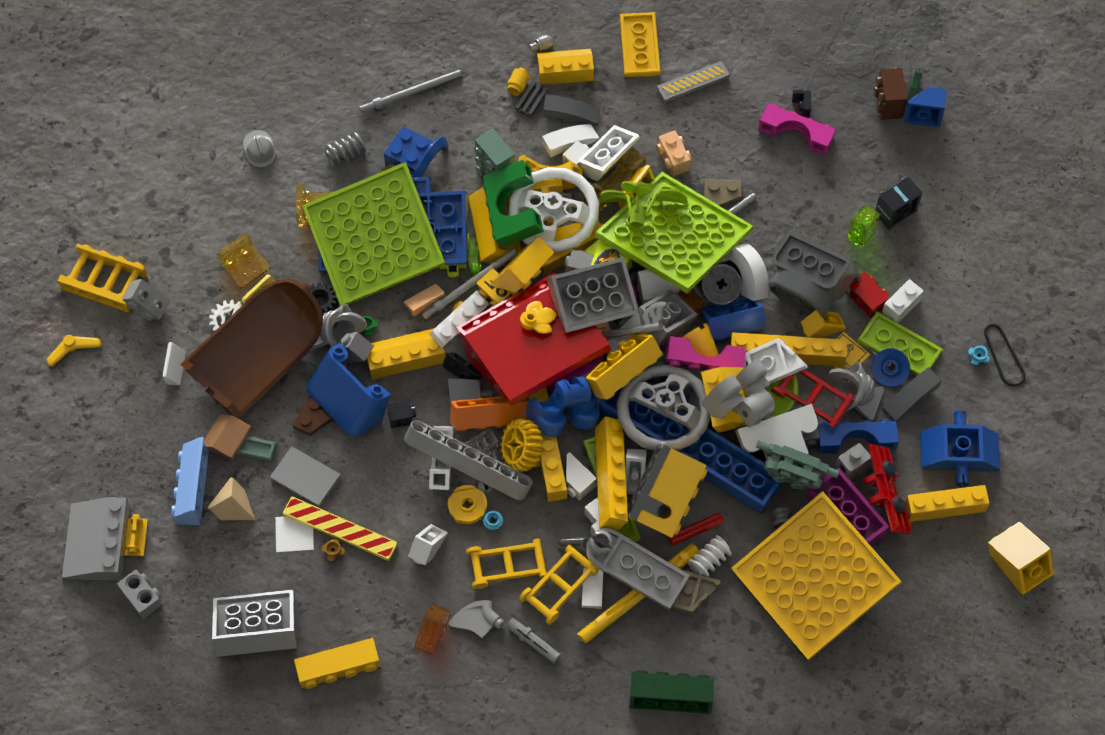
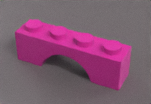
[758,103,836,156]
[664,336,746,370]

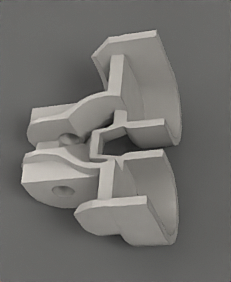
[701,359,775,428]

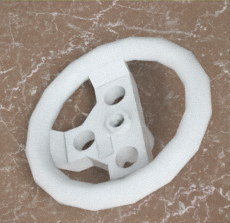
[508,167,600,252]

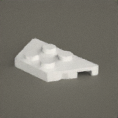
[744,338,808,384]

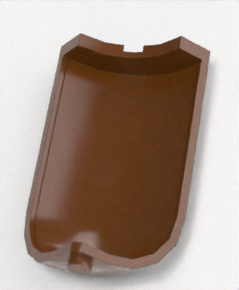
[180,278,323,419]

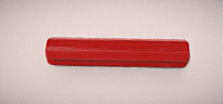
[668,513,724,545]

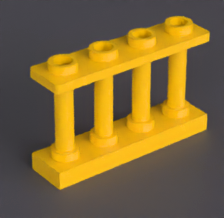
[57,244,148,313]

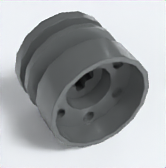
[701,263,742,305]

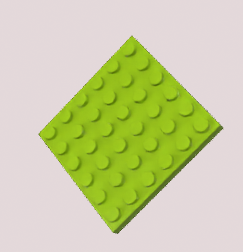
[302,162,446,306]
[595,172,753,293]

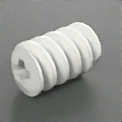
[688,535,732,577]

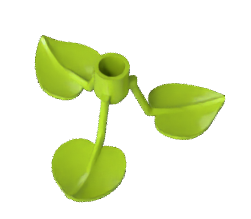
[599,181,688,227]

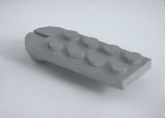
[586,528,690,610]

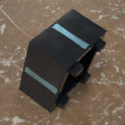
[875,177,923,230]

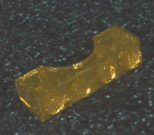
[582,147,646,213]

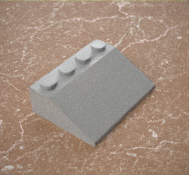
[546,257,639,333]
[62,497,130,581]
[212,590,297,657]

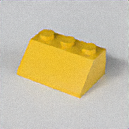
[537,49,594,85]
[490,236,554,293]
[701,367,747,433]

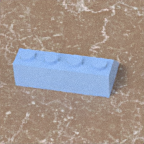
[171,437,209,525]

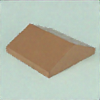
[204,414,252,459]

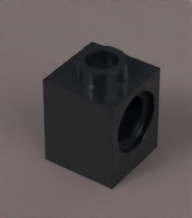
[387,399,416,429]

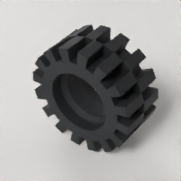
[311,283,338,316]

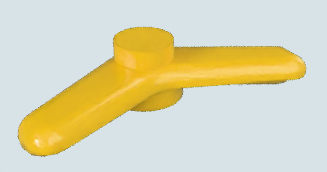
[46,335,102,367]

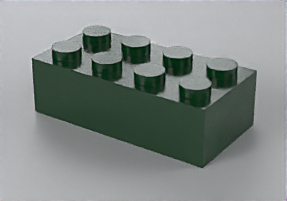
[629,670,714,714]

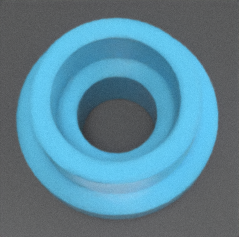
[483,511,503,530]

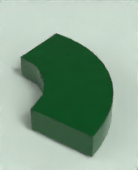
[906,71,922,106]

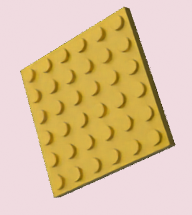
[731,491,902,660]

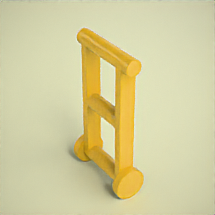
[466,539,547,589]
[519,545,600,625]

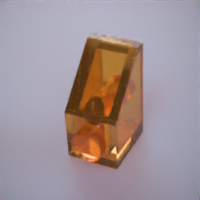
[415,604,451,655]

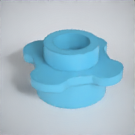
[968,346,990,365]

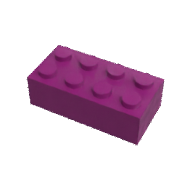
[806,468,890,546]

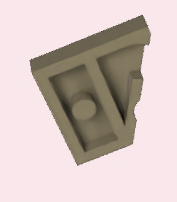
[704,179,741,207]
[673,570,721,614]

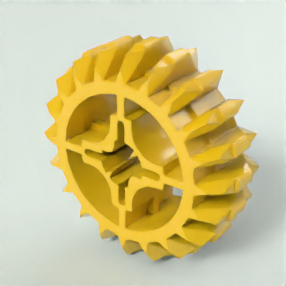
[500,419,543,472]

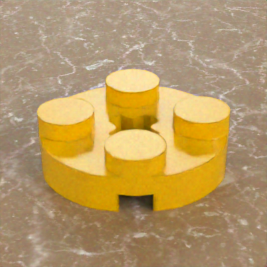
[448,485,487,524]

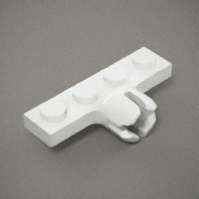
[429,290,489,348]

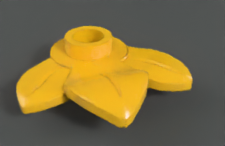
[520,301,557,334]

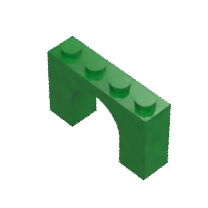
[483,160,544,247]

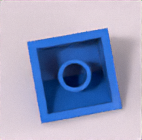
[903,87,947,127]

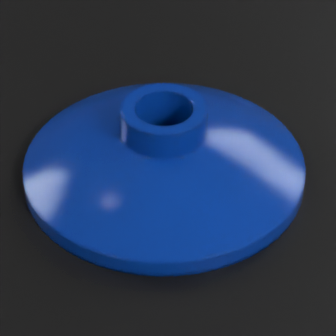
[872,348,910,387]

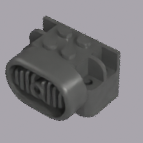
[768,231,862,318]

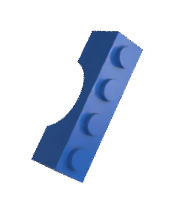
[818,419,899,454]

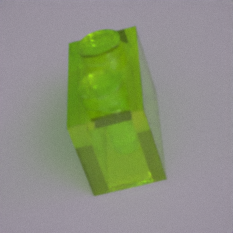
[847,204,880,247]

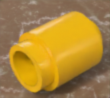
[507,68,530,96]

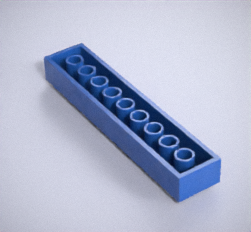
[599,388,783,515]

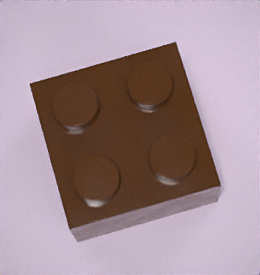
[874,68,908,120]

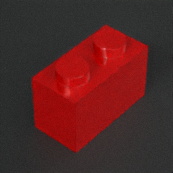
[849,271,890,318]

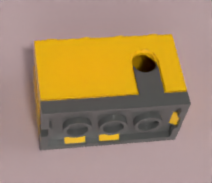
[627,443,707,538]

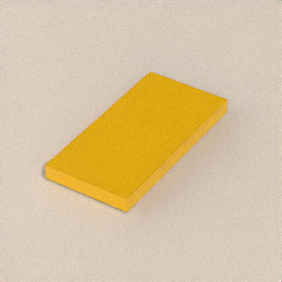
[620,12,661,78]

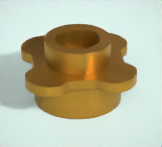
[321,539,345,562]

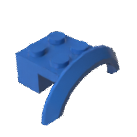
[384,126,448,178]

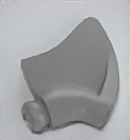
[449,600,504,639]

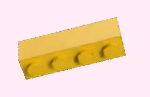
[905,485,989,522]
[294,638,381,689]

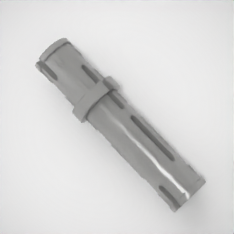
[506,618,561,664]

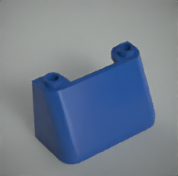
[307,343,390,437]

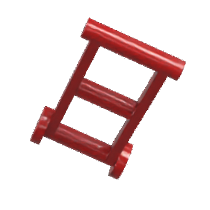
[771,369,855,429]

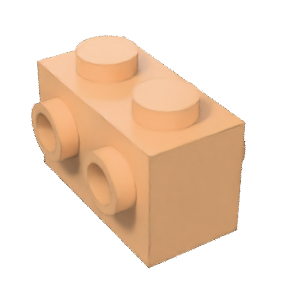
[656,130,692,177]

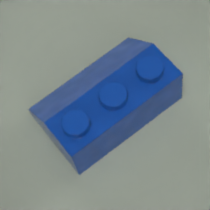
[699,298,767,342]

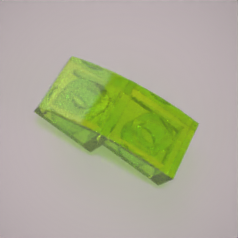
[467,238,482,278]

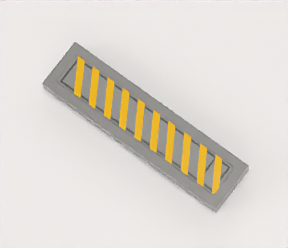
[657,61,730,103]

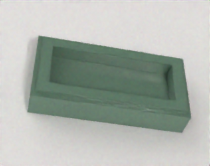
[236,436,277,462]

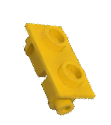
[124,514,148,556]

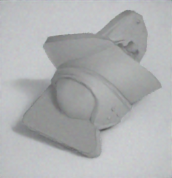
[311,303,367,350]
[828,362,884,421]

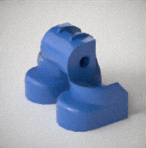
[525,376,600,437]

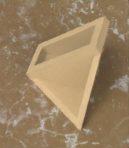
[207,477,255,520]

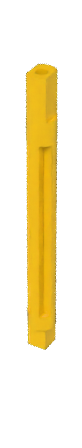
[577,544,699,644]

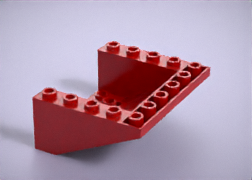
[456,273,611,406]

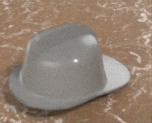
[243,130,276,168]

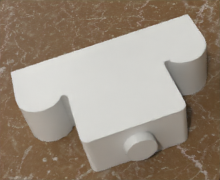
[736,404,818,461]

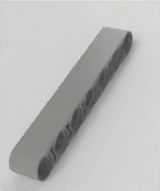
[404,420,533,500]

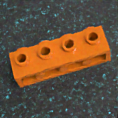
[450,396,530,431]

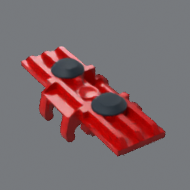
[864,444,911,535]

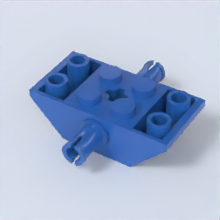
[920,410,1000,487]

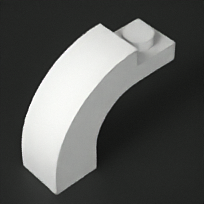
[725,243,769,301]
[429,426,454,490]

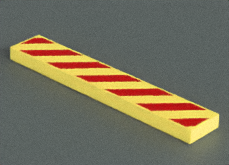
[283,496,398,561]

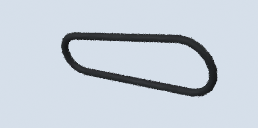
[984,323,1026,386]

